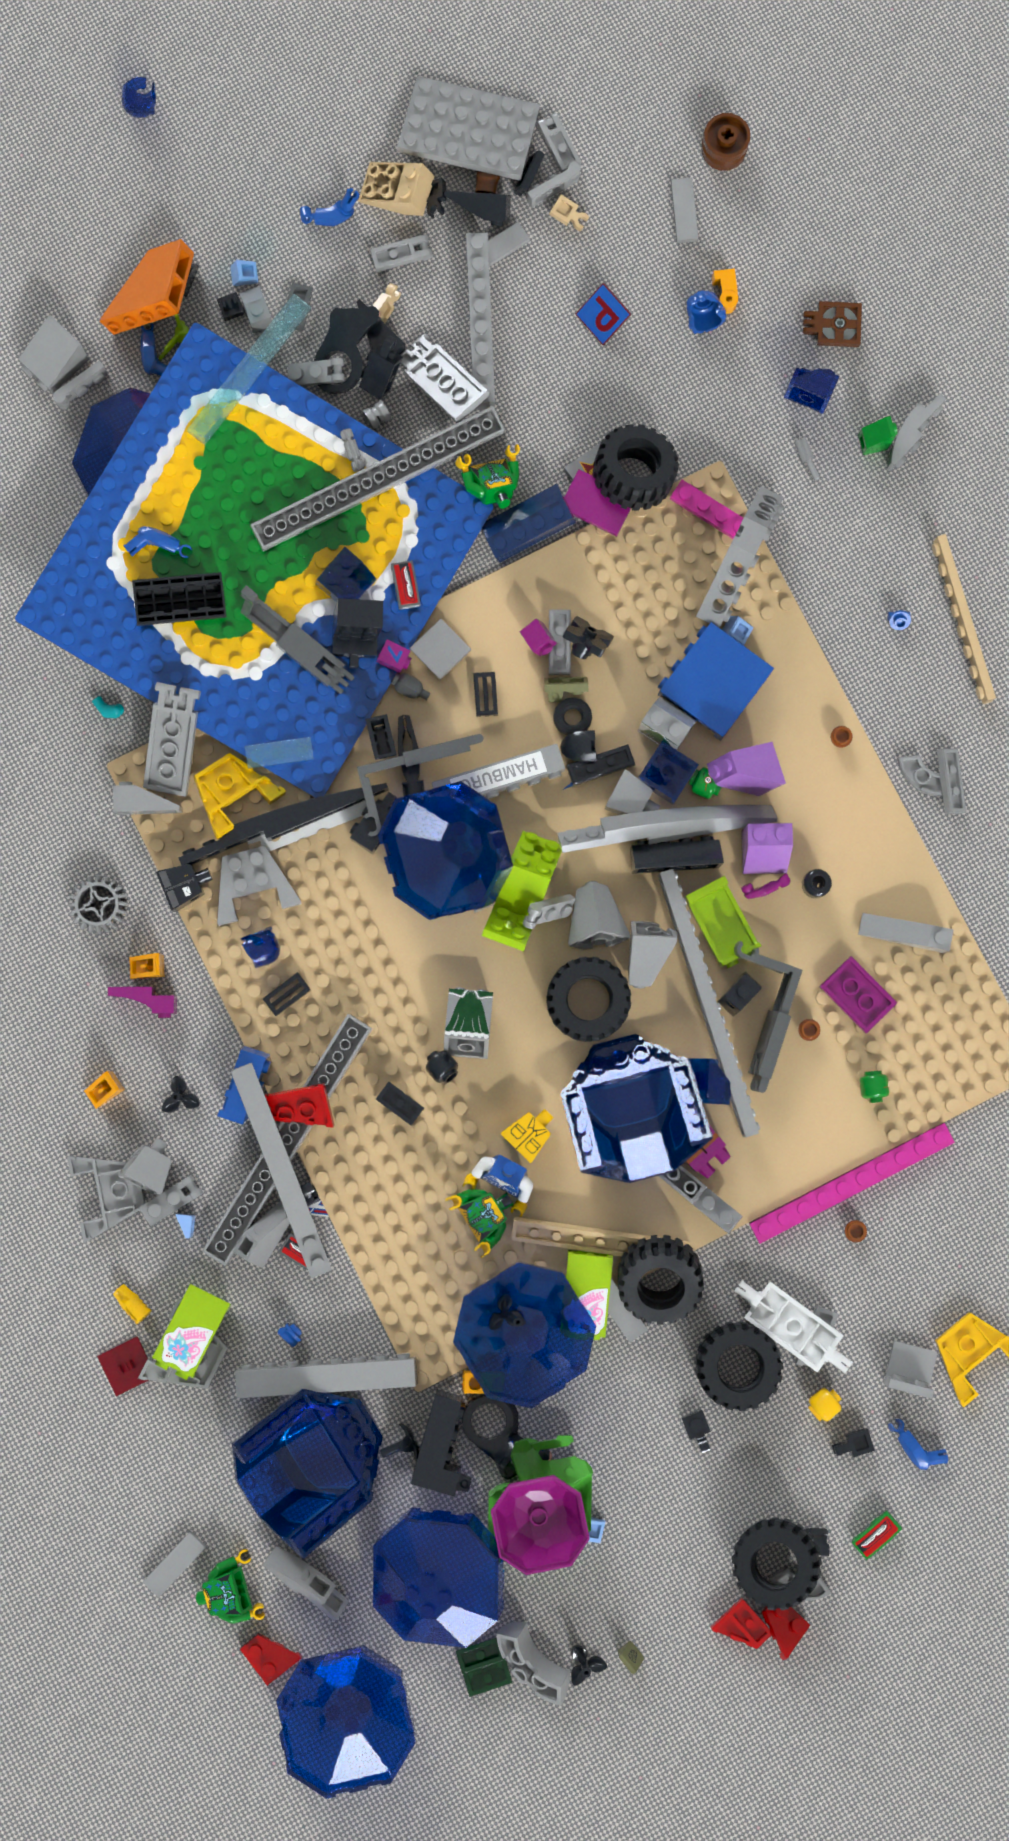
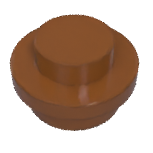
[830,726,853,748]
[798,1019,820,1041]
[844,1220,867,1243]

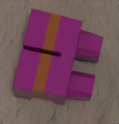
[685,1125,731,1178]

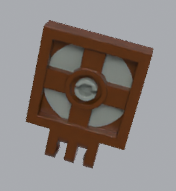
[803,301,862,347]

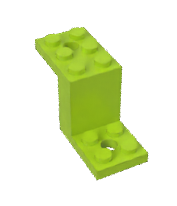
[482,831,562,952]

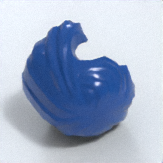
[687,290,726,334]

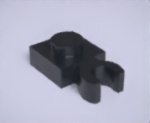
[426,177,447,218]

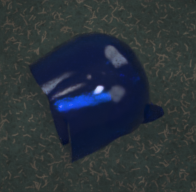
[121,77,156,118]
[240,926,280,969]

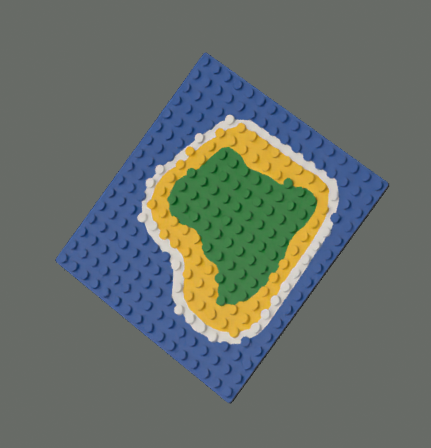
[15,323,494,798]

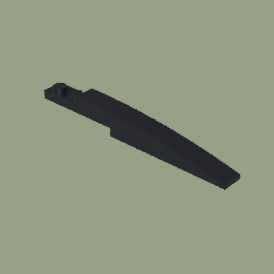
[178,783,389,865]

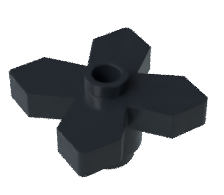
[562,616,614,660]

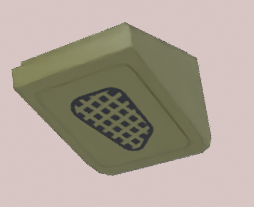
[618,1641,644,1674]

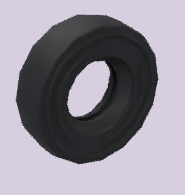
[553,697,592,735]

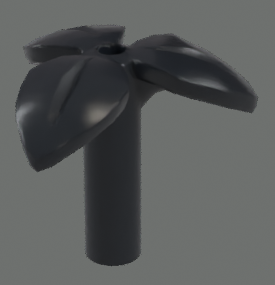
[162,1076,200,1113]
[489,1294,526,1330]
[380,1423,419,1459]
[571,1645,608,1686]

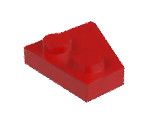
[710,1598,771,1649]
[762,1606,810,1660]

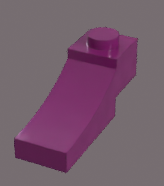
[108,987,177,1018]

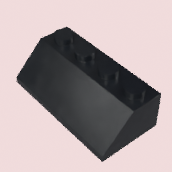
[630,836,724,874]

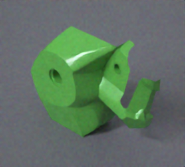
[488,1435,594,1563]

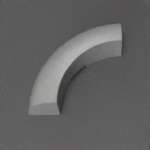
[496,1621,571,1706]

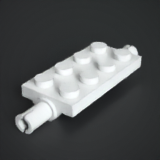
[734,1280,853,1374]

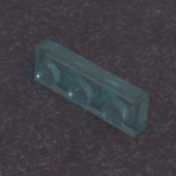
[245,737,314,769]

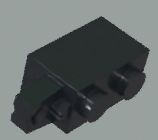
[359,336,403,400]
[349,792,397,854]

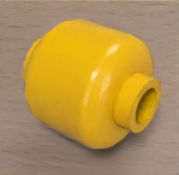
[808,1388,842,1422]

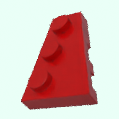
[265,1083,335,1128]

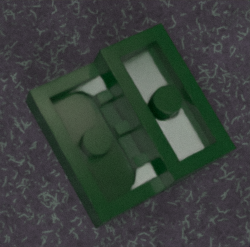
[456,1637,513,1697]

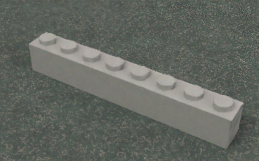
[466,232,495,410]
[235,1353,418,1399]

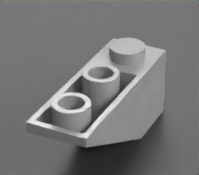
[233,1201,290,1268]

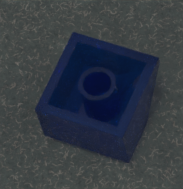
[784,367,840,414]
[315,547,377,602]
[638,741,699,805]
[684,1058,731,1105]

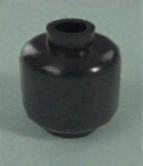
[802,869,832,898]
[426,1051,458,1084]

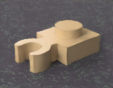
[549,194,589,231]
[373,283,401,323]

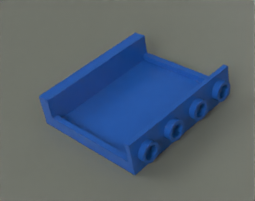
[658,622,774,741]

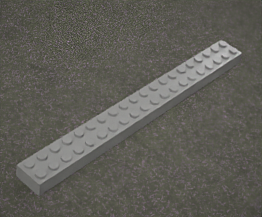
[250,406,505,552]
[658,869,760,1137]
[202,1014,373,1266]

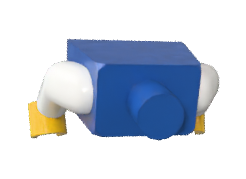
[462,1155,533,1217]

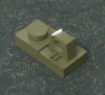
[544,677,588,702]

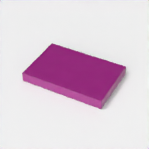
[564,469,632,537]
[819,956,897,1034]

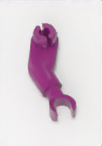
[741,873,791,899]

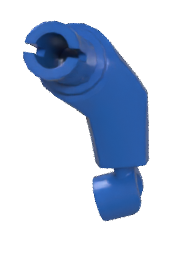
[300,188,359,227]
[140,323,168,376]
[123,526,192,558]
[888,1419,948,1470]

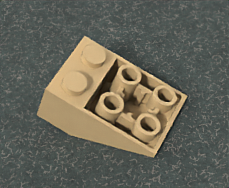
[358,162,435,216]

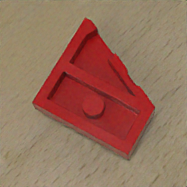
[240,1633,302,1686]

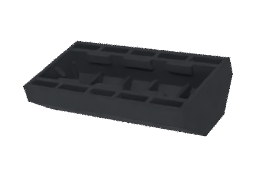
[132,572,227,626]

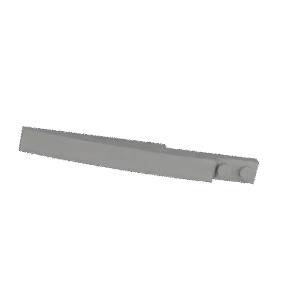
[557,805,777,853]
[231,1063,332,1278]

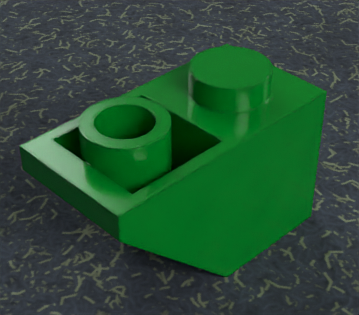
[858,416,897,455]

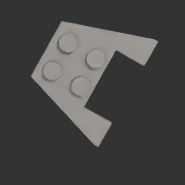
[217,846,302,926]
[67,1156,145,1242]
[138,1298,229,1389]

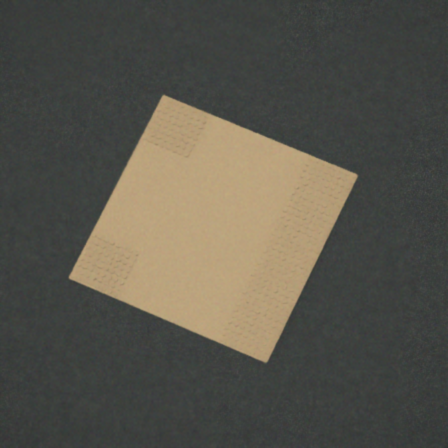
[107,461,1009,1392]

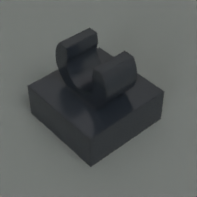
[217,292,245,321]

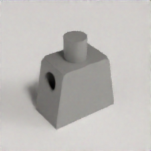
[605,770,660,815]
[118,1138,171,1195]

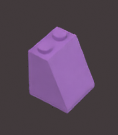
[707,742,786,796]
[741,823,793,874]

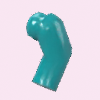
[92,696,124,718]

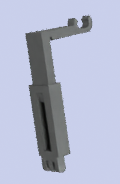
[240,586,354,695]
[357,734,484,836]
[734,941,803,1093]

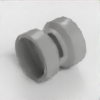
[362,400,392,430]

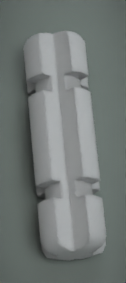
[340,428,364,472]

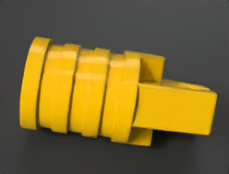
[113,1284,152,1325]

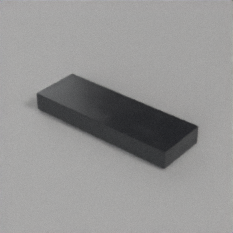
[566,744,635,786]

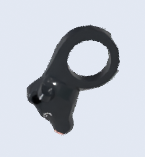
[314,306,381,394]
[462,1394,552,1480]

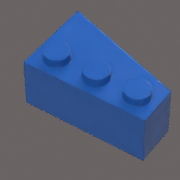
[217,1046,271,1125]

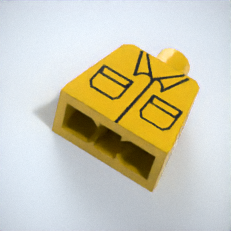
[500,1109,554,1163]

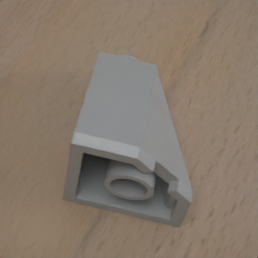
[568,881,630,950]
[628,921,677,988]

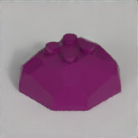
[491,1475,590,1575]

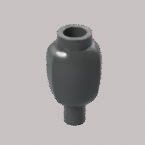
[391,672,430,701]

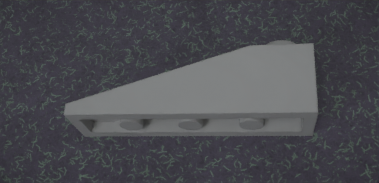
[858,913,953,953]

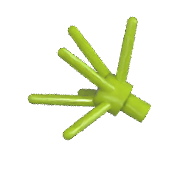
[159,314,189,360]

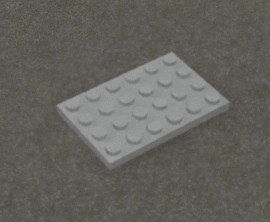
[397,76,540,181]

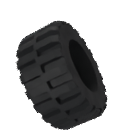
[593,424,679,511]
[546,957,631,1042]
[617,1235,704,1325]
[695,1322,783,1411]
[732,1517,822,1611]

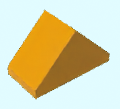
[129,953,165,979]
[84,1071,125,1109]

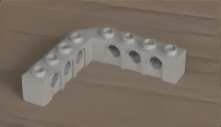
[696,486,784,628]

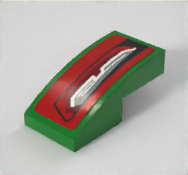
[852,1511,902,1560]

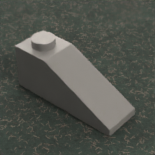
[113,782,183,815]

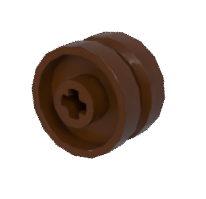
[701,113,750,171]

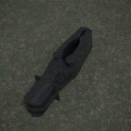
[398,715,425,809]

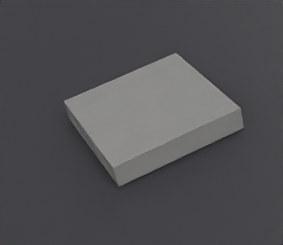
[410,619,471,680]

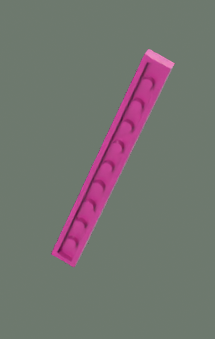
[749,1123,955,1244]

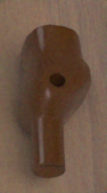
[475,171,500,194]

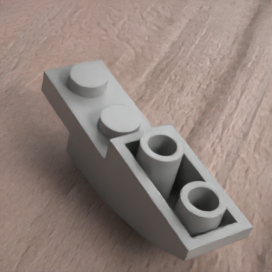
[887,393,946,472]
[658,1160,743,1234]
[263,1546,349,1621]

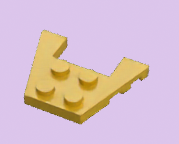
[194,753,286,839]
[935,1312,1009,1407]

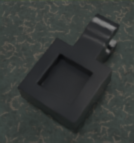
[681,1410,711,1453]
[831,1428,875,1457]

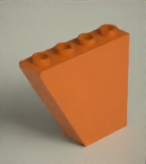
[100,239,194,335]

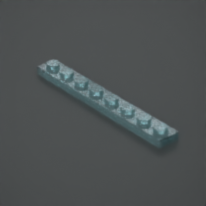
[187,294,311,445]

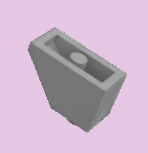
[239,286,274,333]

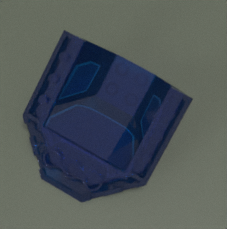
[560,1034,713,1183]
[232,1389,383,1559]

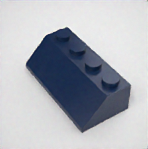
[482,484,576,563]

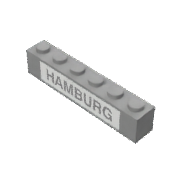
[432,744,565,812]

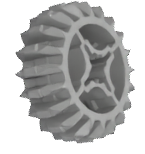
[68,875,129,935]

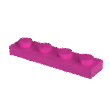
[670,479,743,539]

